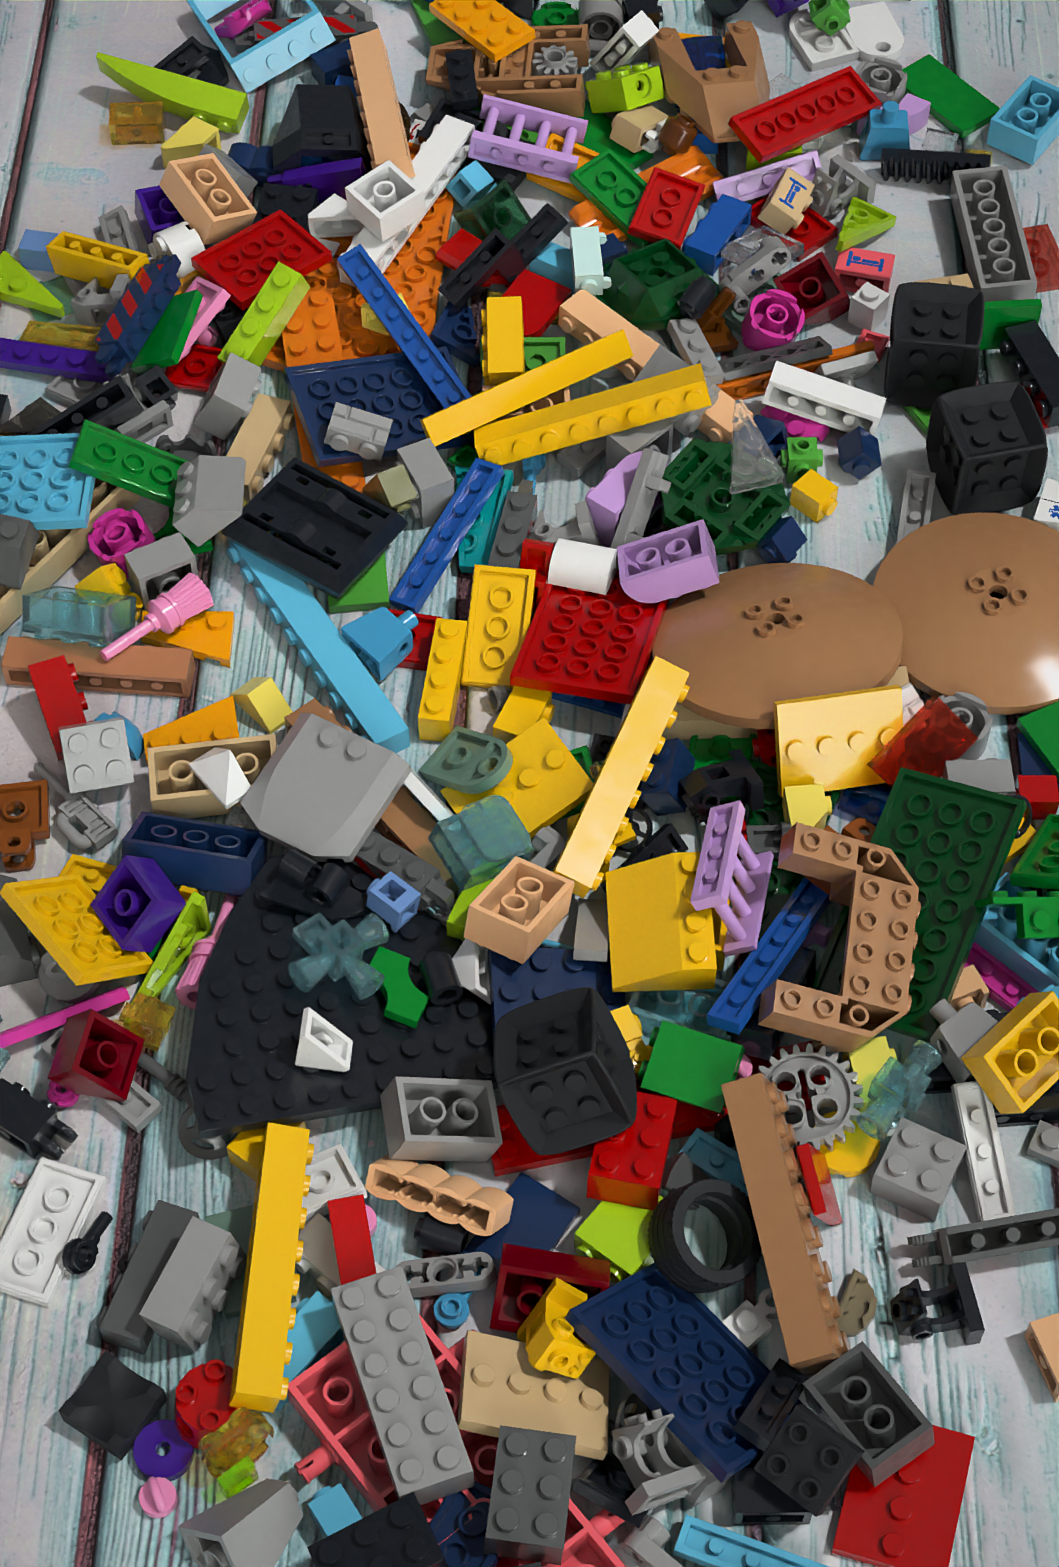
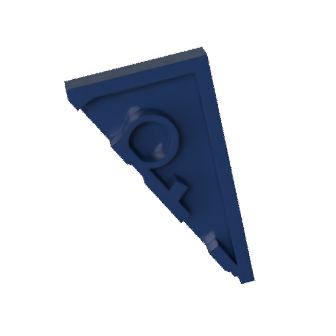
[429,301,480,368]

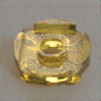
[199,1407,274,1478]

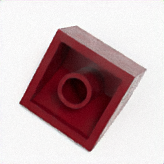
[773,251,850,326]
[48,1009,145,1102]

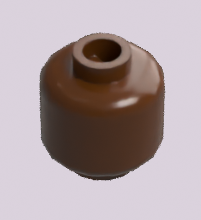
[658,113,698,156]

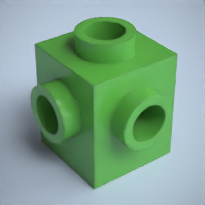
[808,0,851,36]
[780,437,823,483]

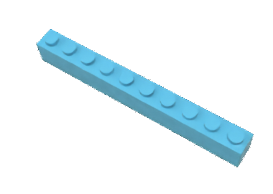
[226,538,410,753]

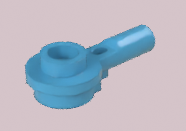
[522,453,546,495]
[434,1266,483,1329]

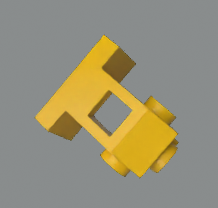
[517,1277,596,1379]

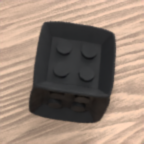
[884,282,985,409]
[926,382,1048,515]
[493,987,637,1155]

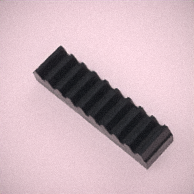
[881,148,991,185]

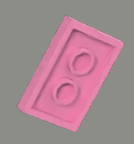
[178,276,231,363]

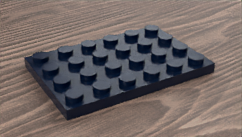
[283,347,480,468]
[565,1263,805,1483]

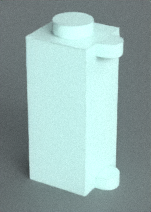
[570,226,612,295]

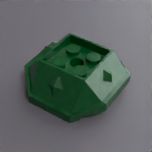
[596,238,720,331]
[659,438,791,556]

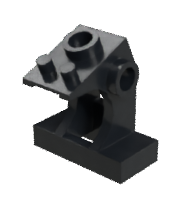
[680,749,764,825]
[890,1262,985,1346]

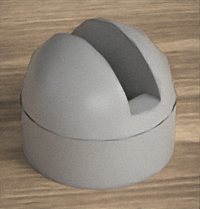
[487,685,512,711]

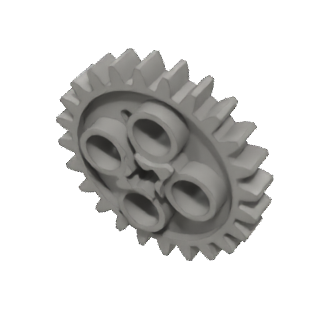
[758,1043,864,1151]

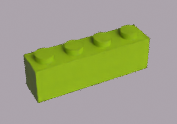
[217,261,310,367]

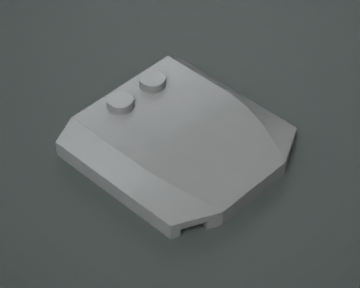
[240,713,412,862]

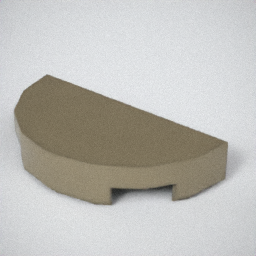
[837,1269,877,1337]

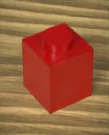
[1015,775,1059,820]

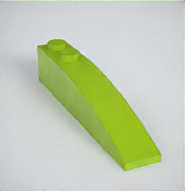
[96,52,250,134]

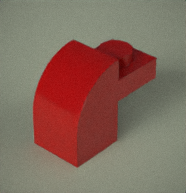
[520,538,555,610]

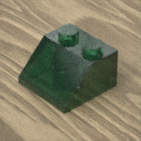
[453,179,531,241]

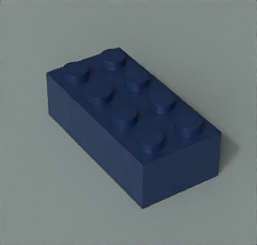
[122,812,268,897]

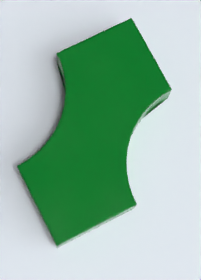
[365,946,429,1029]

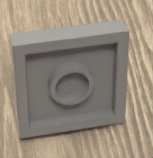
[814,350,878,388]

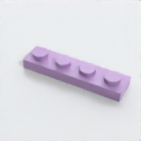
[712,150,822,202]

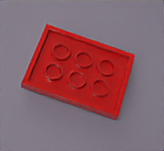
[191,209,333,311]
[831,1425,975,1567]

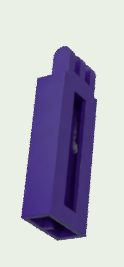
[267,157,367,204]

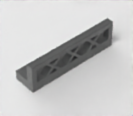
[718,336,833,381]

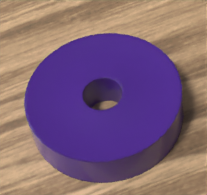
[133,1419,195,1481]

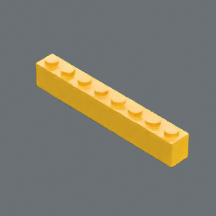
[474,363,712,466]
[552,656,690,899]
[229,1122,314,1413]

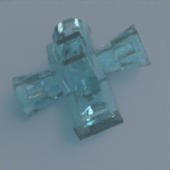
[288,912,389,1000]
[856,1040,942,1140]

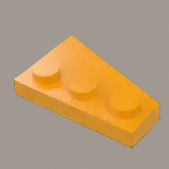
[140,611,235,668]

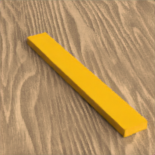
[420,329,634,447]

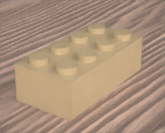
[147,734,277,819]

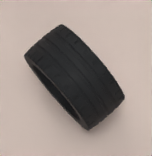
[647,1179,762,1293]

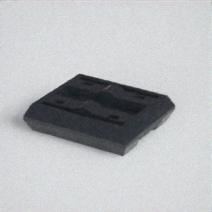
[222,457,408,599]

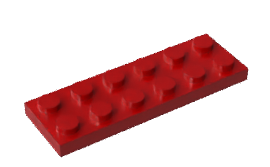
[728,66,882,163]

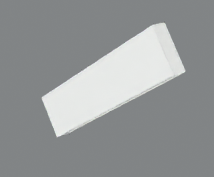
[951,1081,1016,1222]

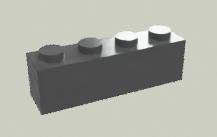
[98,1200,200,1355]

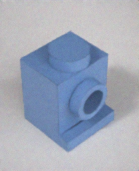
[366,871,421,933]

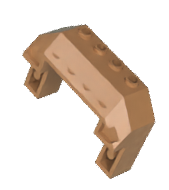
[757,822,921,1052]

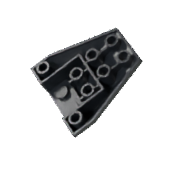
[272,84,373,172]

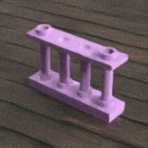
[468,94,588,184]
[690,800,774,957]

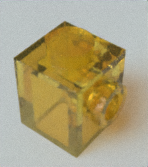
[119,992,176,1052]

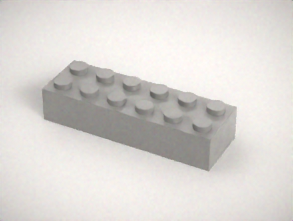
[950,165,1037,302]
[330,1265,475,1505]

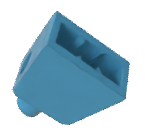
[859,101,910,161]
[341,607,419,681]

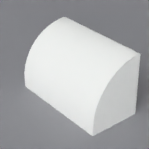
[548,538,617,595]

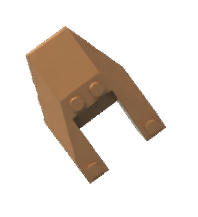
[648,20,770,143]
[425,24,590,117]

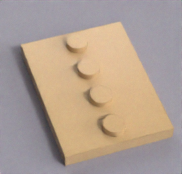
[457,1330,609,1461]

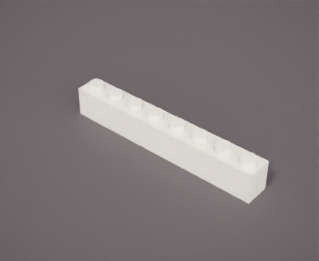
[337,115,475,287]

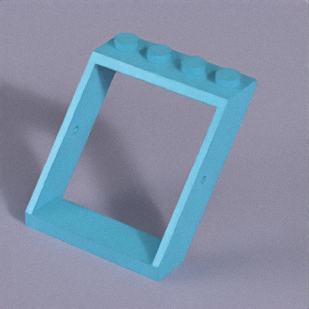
[186,0,336,93]

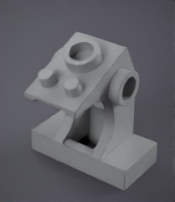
[809,154,877,217]
[70,274,131,329]
[102,373,173,443]
[528,501,601,547]
[611,1408,707,1516]

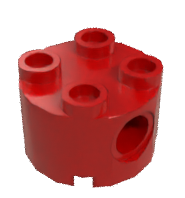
[174,1359,249,1451]

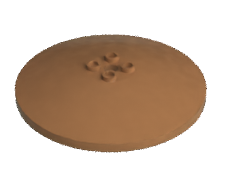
[873,512,1059,715]
[652,563,903,729]

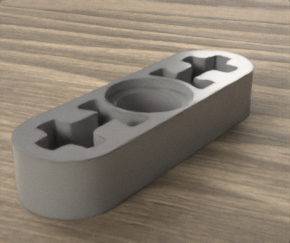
[396,1252,497,1298]

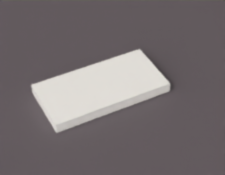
[0,1157,107,1308]

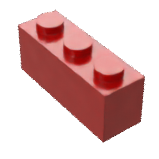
[28,655,93,761]

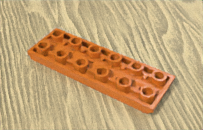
[568,145,724,242]

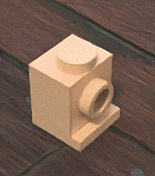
[950,965,990,1012]

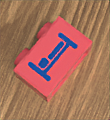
[835,247,895,293]

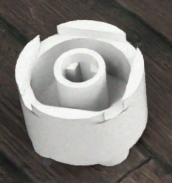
[148,221,205,280]

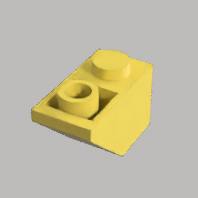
[160,116,221,168]

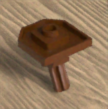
[693,286,739,353]

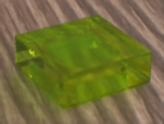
[217,1455,259,1499]

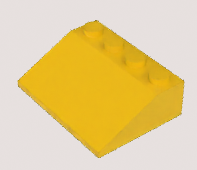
[605,852,717,992]

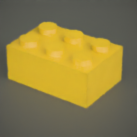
[481,296,525,386]
[961,991,1059,1114]

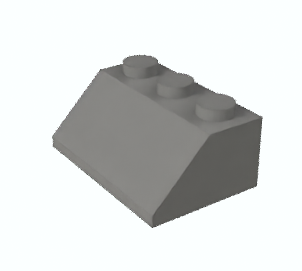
[172,455,246,547]

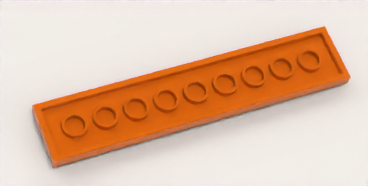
[282,288,366,494]

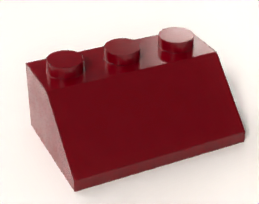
[489,1243,610,1345]

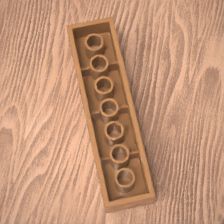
[721,1072,850,1376]

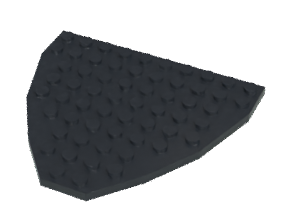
[186,855,499,1139]

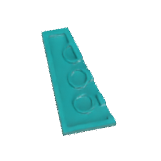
[455,466,514,574]

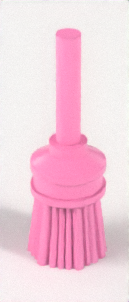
[100,572,214,661]
[175,893,238,1010]

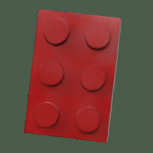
[586,1091,678,1210]

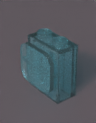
[428,795,535,892]

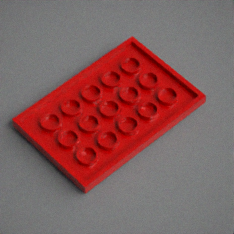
[510,570,669,705]

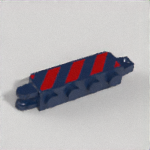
[95,254,181,378]

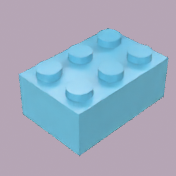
[986,75,1059,165]

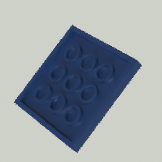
[487,948,626,1046]

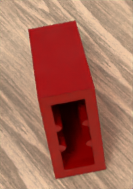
[327,1194,377,1285]

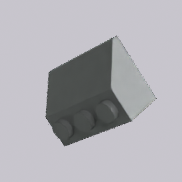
[0,514,40,590]
[0,874,41,987]

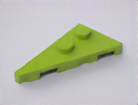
[835,196,897,252]
[0,251,65,318]
[130,891,212,1016]

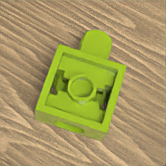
[584,62,665,113]

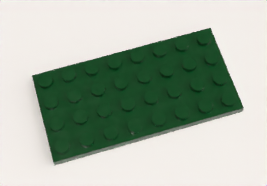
[810,767,1027,1043]

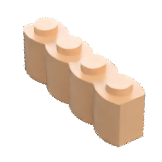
[365,1153,514,1236]

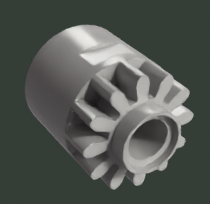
[578,0,623,41]
[532,45,577,76]

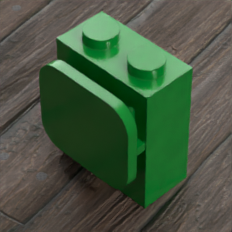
[638,1020,745,1115]

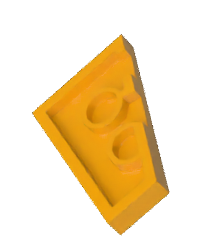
[143,695,239,767]

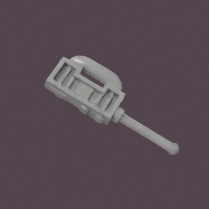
[34,762,118,850]

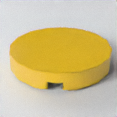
[814,1111,880,1177]

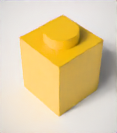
[790,469,839,523]

